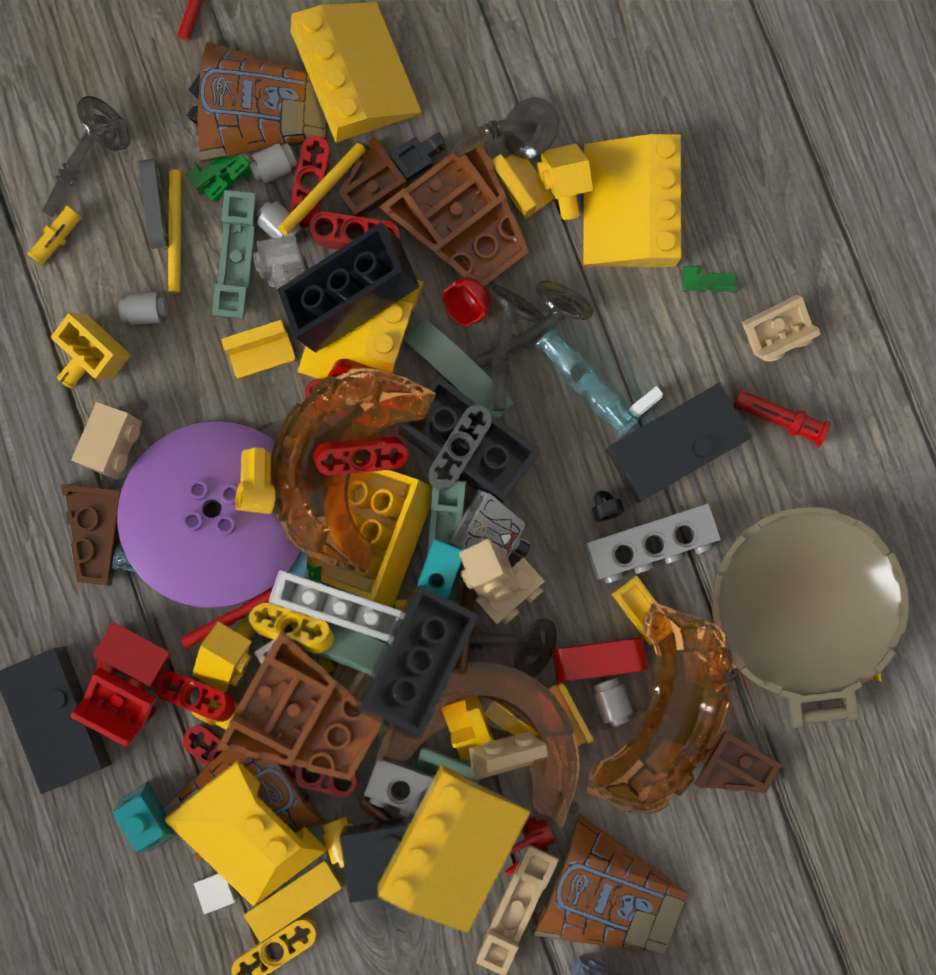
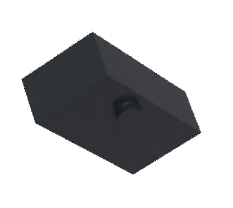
[277,222,420,353]
[398,376,541,504]
[606,383,752,503]
[354,585,479,739]
[0,647,112,794]
[339,816,414,903]

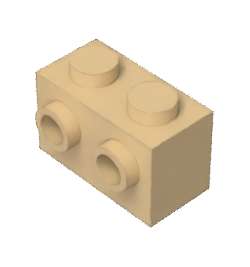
[71,402,142,480]
[459,538,520,602]
[475,557,545,625]

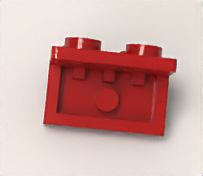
[71,668,157,746]

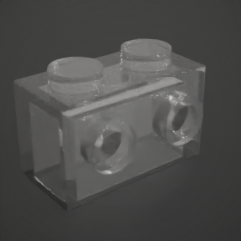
[253,235,306,290]

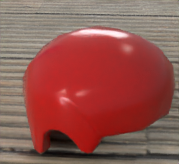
[443,277,491,327]

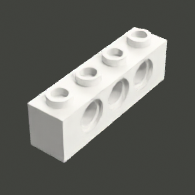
[268,571,402,641]

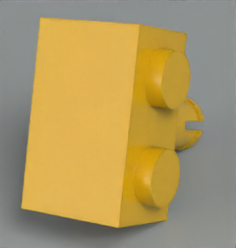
[537,143,593,220]
[50,313,131,389]
[192,618,256,692]

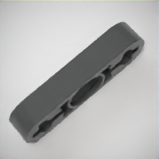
[139,158,168,249]
[428,405,492,491]

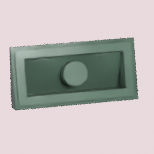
[416,745,479,783]

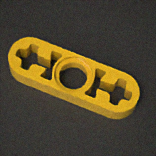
[249,603,334,654]
[232,916,318,975]

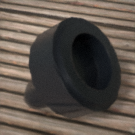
[591,490,625,522]

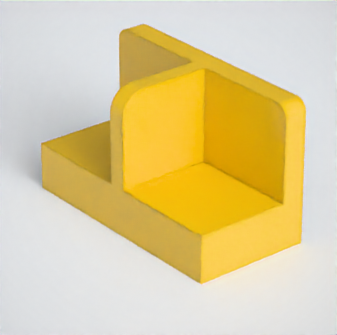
[442,693,495,761]

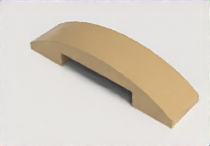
[476,845,559,975]

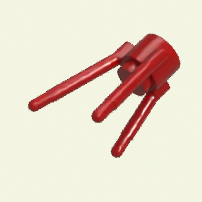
[505,817,555,876]

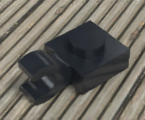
[390,132,447,182]

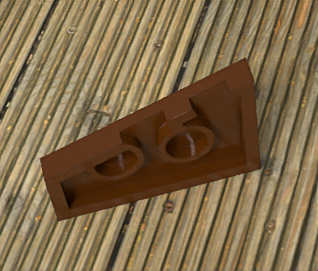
[61,484,121,586]

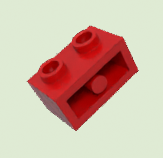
[92,622,171,690]

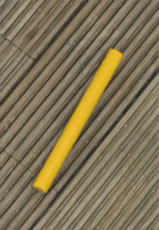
[278,143,366,236]
[168,170,182,294]

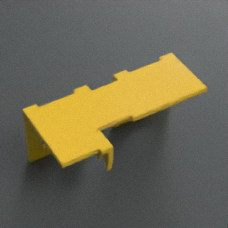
[484,698,539,736]

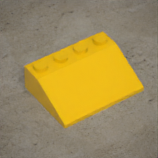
[291,2,422,142]
[583,134,681,267]
[308,456,433,608]
[378,765,530,933]

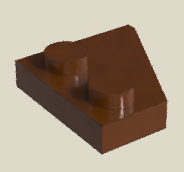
[338,137,408,217]
[694,731,782,793]

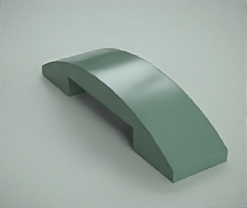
[212,190,257,319]
[403,318,514,419]
[428,478,466,601]
[296,623,385,675]

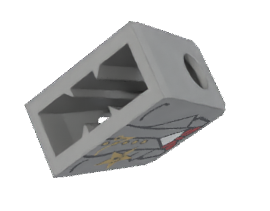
[449,490,531,558]

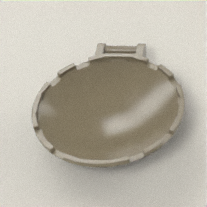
[712,507,909,728]

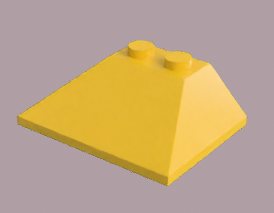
[297,280,424,390]
[164,760,326,907]

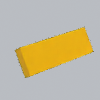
[243,859,343,943]

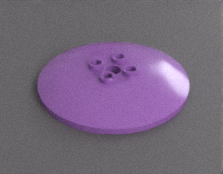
[117,421,311,609]

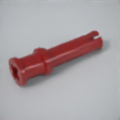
[733,389,831,448]

